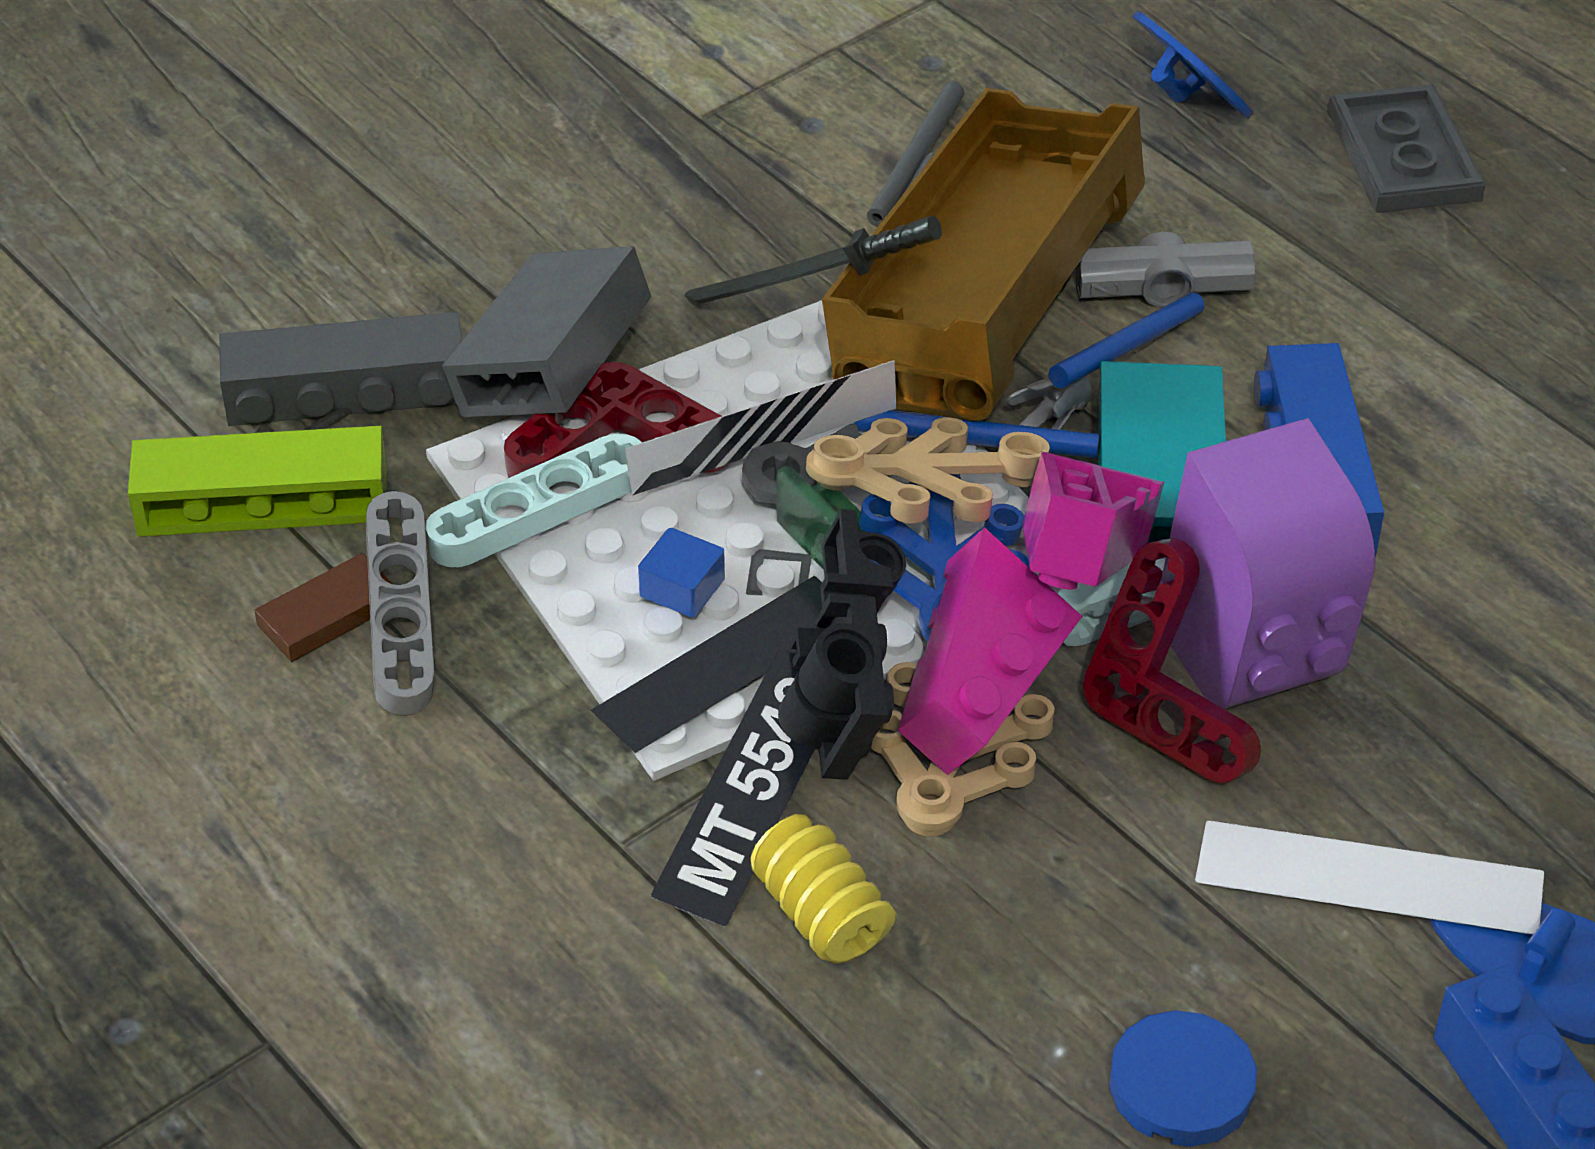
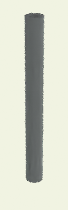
[867,81,964,227]

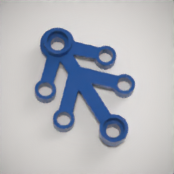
[859,474,1030,642]

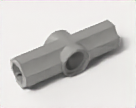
[1076,231,1255,308]

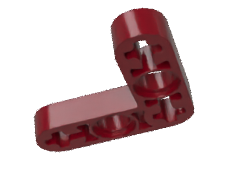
[504,362,730,478]
[1083,538,1261,783]

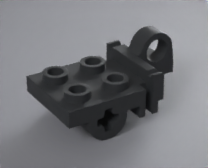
[778,509,906,780]

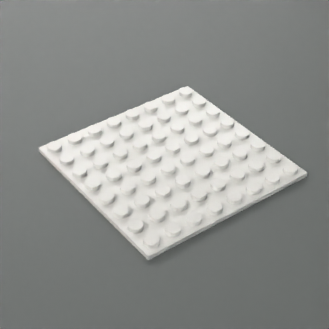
[426,300,1062,781]

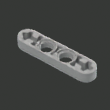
[366,491,434,715]

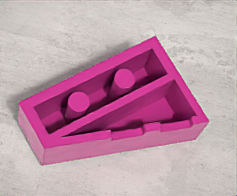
[1022,451,1165,590]
[898,527,1082,775]

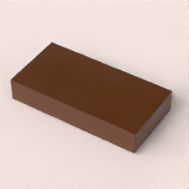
[254,552,393,662]

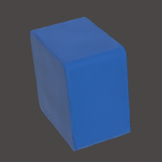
[638,528,725,617]

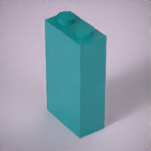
[1097,361,1226,544]

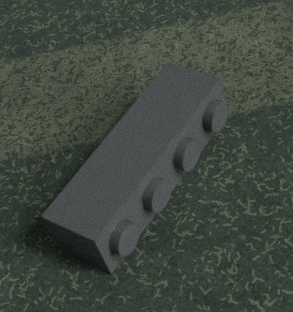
[219,312,462,426]

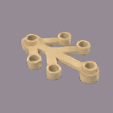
[806,417,1050,524]
[871,662,1054,836]

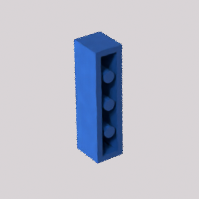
[1254,343,1384,557]
[1433,964,1595,1149]

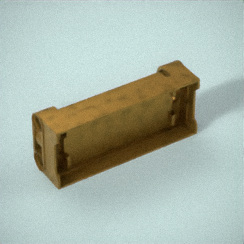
[822,88,1145,421]

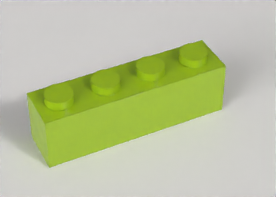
[128,426,387,537]

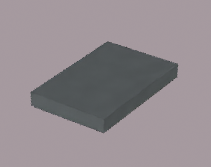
[1328,84,1486,213]

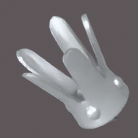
[1006,373,1092,430]

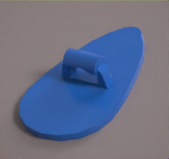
[1132,11,1254,119]
[1429,903,1595,1044]

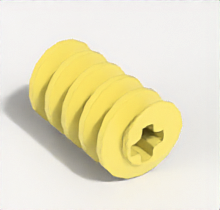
[751,814,896,964]

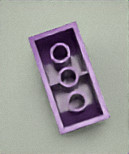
[1160,418,1375,709]

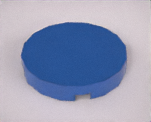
[1109,1010,1257,1147]

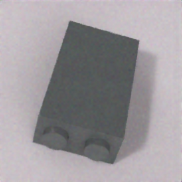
[442,246,652,417]

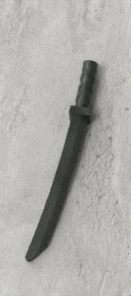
[685,216,942,304]

